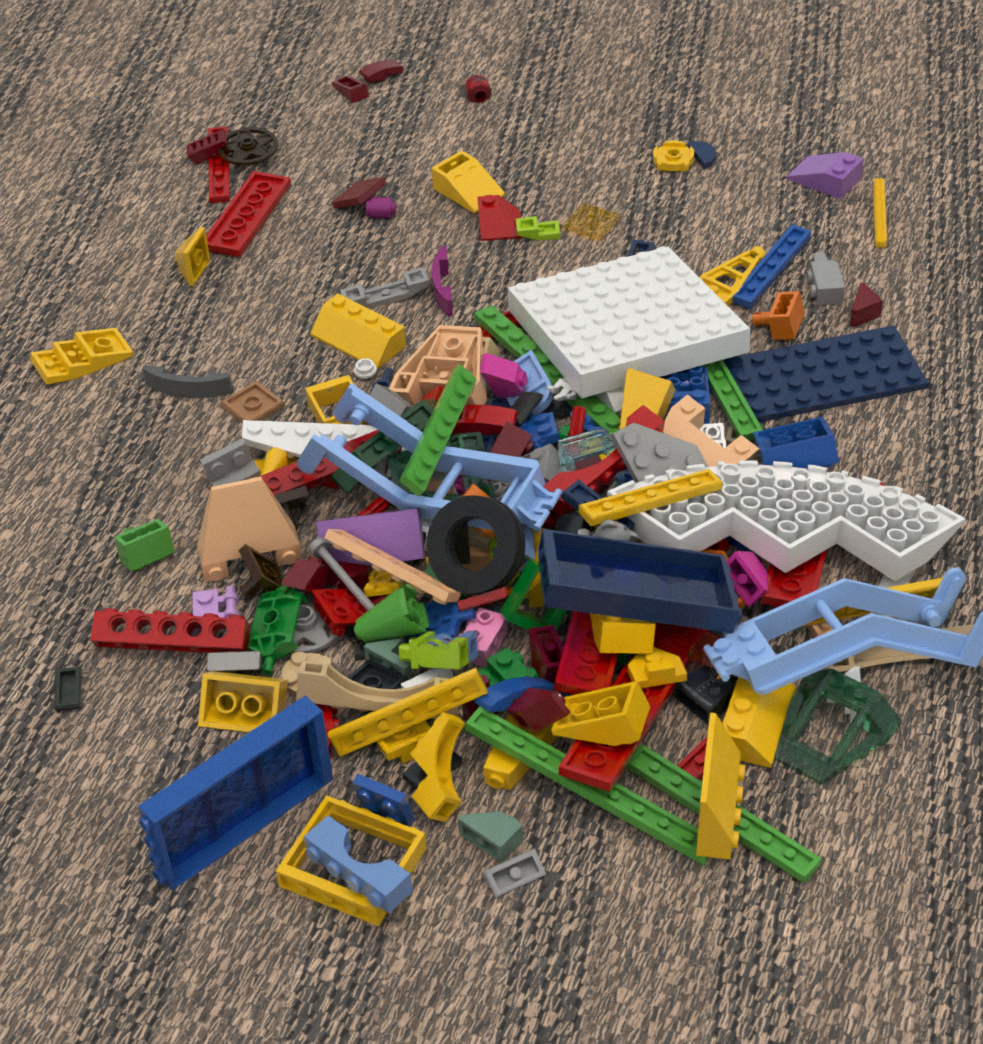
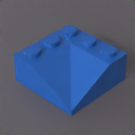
[752,417,839,469]

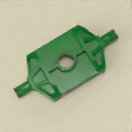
[247,575,308,676]

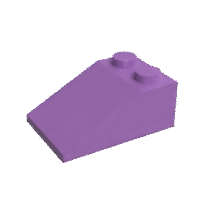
[786,152,863,199]

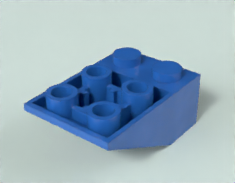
[661,366,710,424]

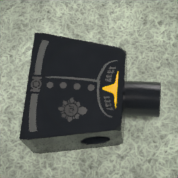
[674,664,738,725]

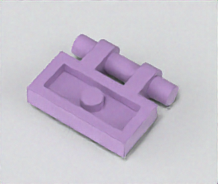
[193,586,239,634]

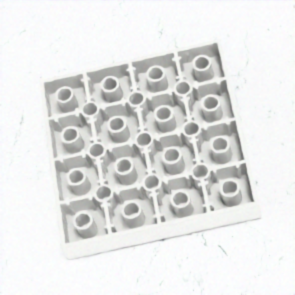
[508,247,750,398]

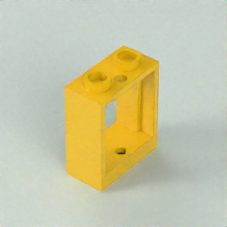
[305,375,370,425]

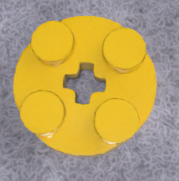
[653,141,694,171]

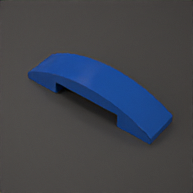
[474,677,572,712]

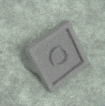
[200,438,261,487]

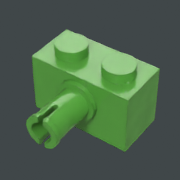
[114,519,175,571]

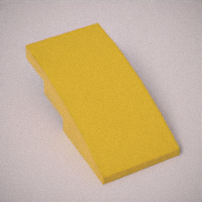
[30,328,133,384]

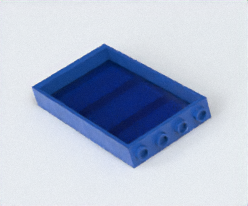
[138,695,333,890]

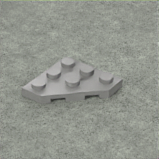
[610,423,708,483]

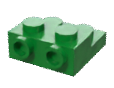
[478,648,539,713]

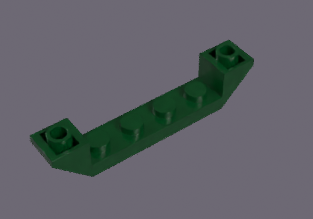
[331,399,437,495]

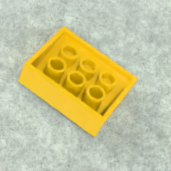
[696,713,745,860]

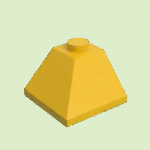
[175,227,211,286]

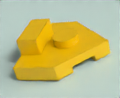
[364,570,412,597]
[627,647,687,688]
[376,720,431,764]

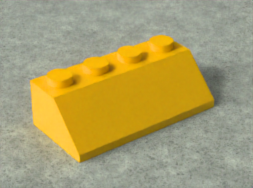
[310,293,406,369]
[722,677,796,768]

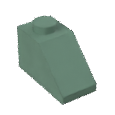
[458,811,523,863]

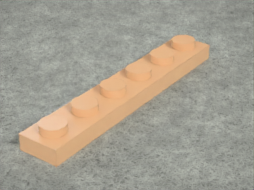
[325,529,461,605]

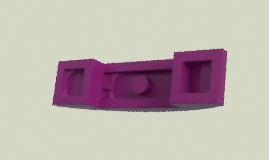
[432,246,453,316]

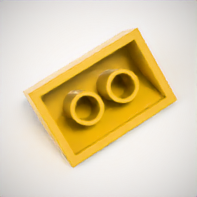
[198,671,288,732]

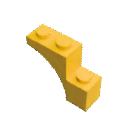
[410,712,465,822]

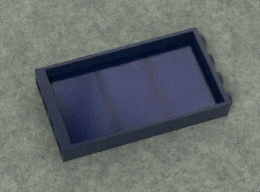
[538,529,742,633]

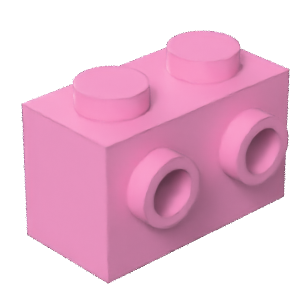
[459,607,508,667]

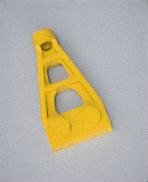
[699,246,766,306]

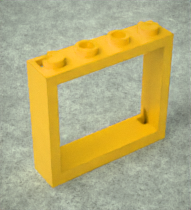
[276,795,427,926]

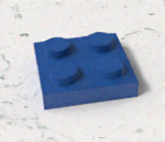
[352,773,415,827]

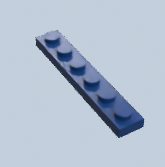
[732,225,811,309]

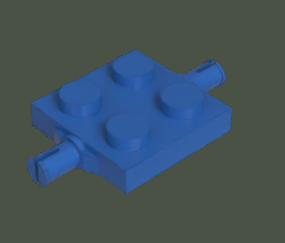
[517,412,561,452]
[407,599,476,644]

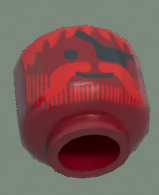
[464,75,491,103]

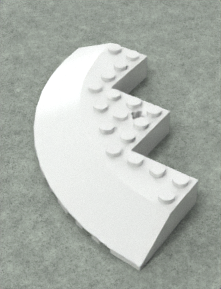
[607,460,966,581]

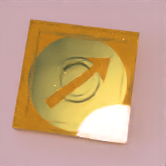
[562,202,620,242]

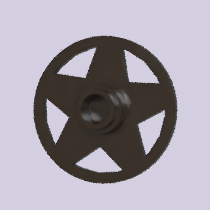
[218,127,278,166]

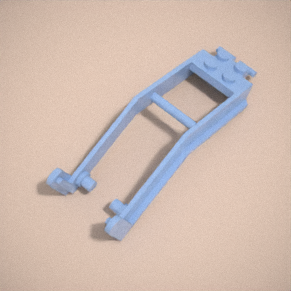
[297,383,562,531]
[703,568,983,695]

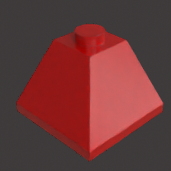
[477,195,523,241]

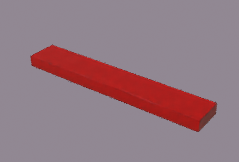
[208,126,230,203]

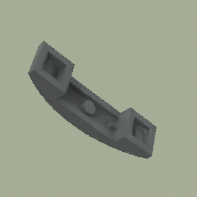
[142,365,233,398]

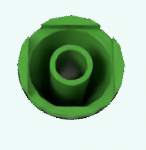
[354,584,429,643]

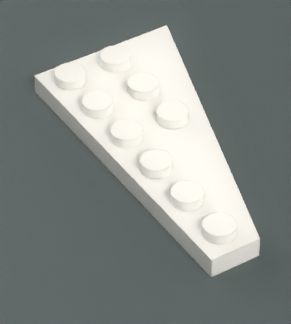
[242,420,385,477]

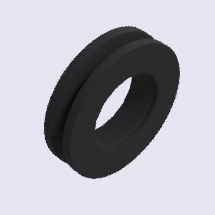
[426,495,525,594]

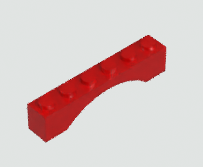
[543,405,665,516]

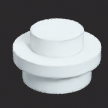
[354,358,377,379]

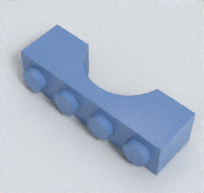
[304,815,413,913]

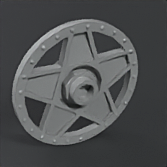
[269,594,339,653]

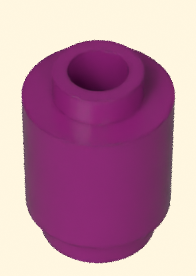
[366,197,397,218]

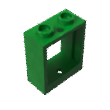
[500,558,580,630]

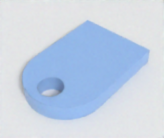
[506,350,554,416]

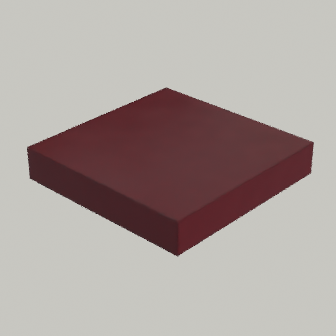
[331,177,386,208]

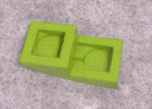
[516,216,561,240]

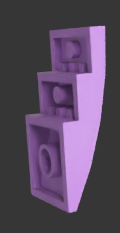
[316,508,426,566]

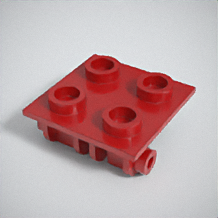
[311,588,367,636]

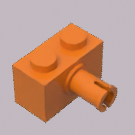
[752,291,805,341]

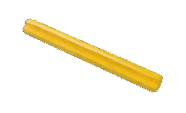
[873,178,887,248]

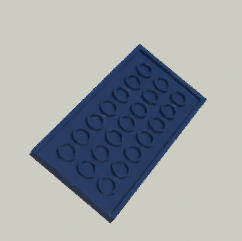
[723,325,929,422]

